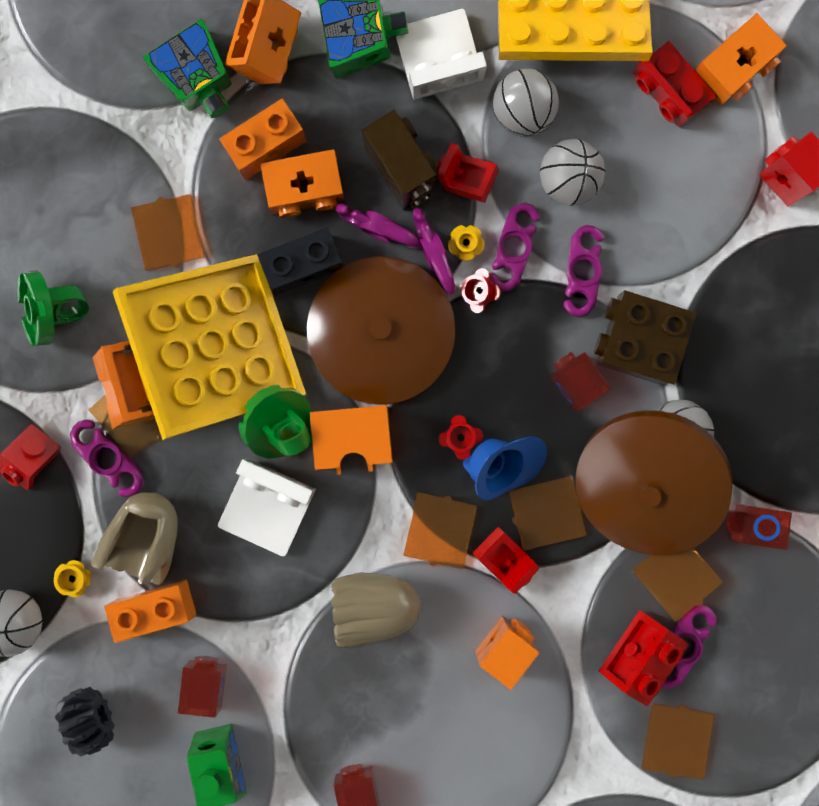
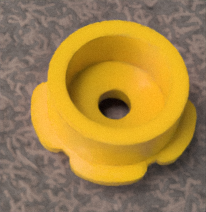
[448,225,485,261]
[54,560,91,597]

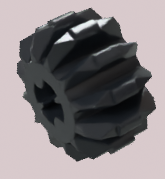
[55,687,115,757]

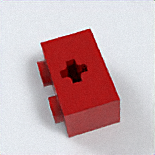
[758,131,819,207]

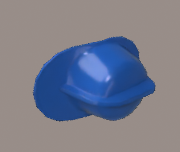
[463,436,547,500]

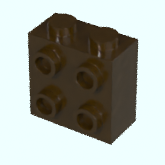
[362,109,438,211]
[594,290,697,387]

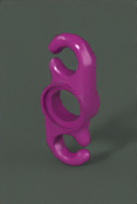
[490,203,541,292]
[336,204,421,249]
[413,208,455,295]
[563,225,604,317]
[70,419,144,497]
[661,604,717,690]

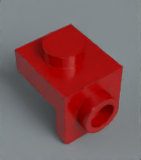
[437,143,499,203]
[0,424,61,490]
[472,527,540,594]

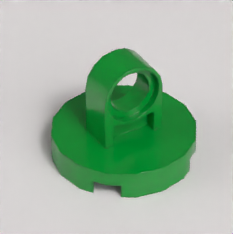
[17,270,89,346]
[238,385,312,459]

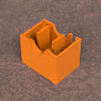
[92,341,155,429]
[310,405,393,475]

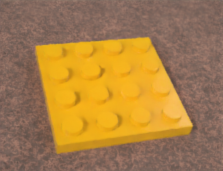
[498,0,652,61]
[113,254,306,440]

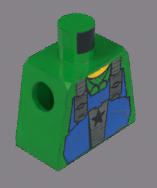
[318,0,409,79]
[142,19,232,118]
[187,723,247,806]

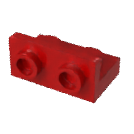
[632,40,716,128]
[598,610,689,706]

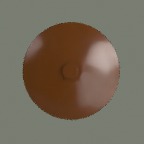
[307,256,455,405]
[575,410,733,555]

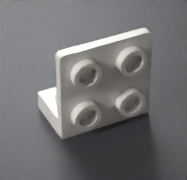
[395,9,487,100]
[218,459,316,556]

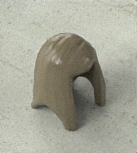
[91,492,178,585]
[331,572,421,648]

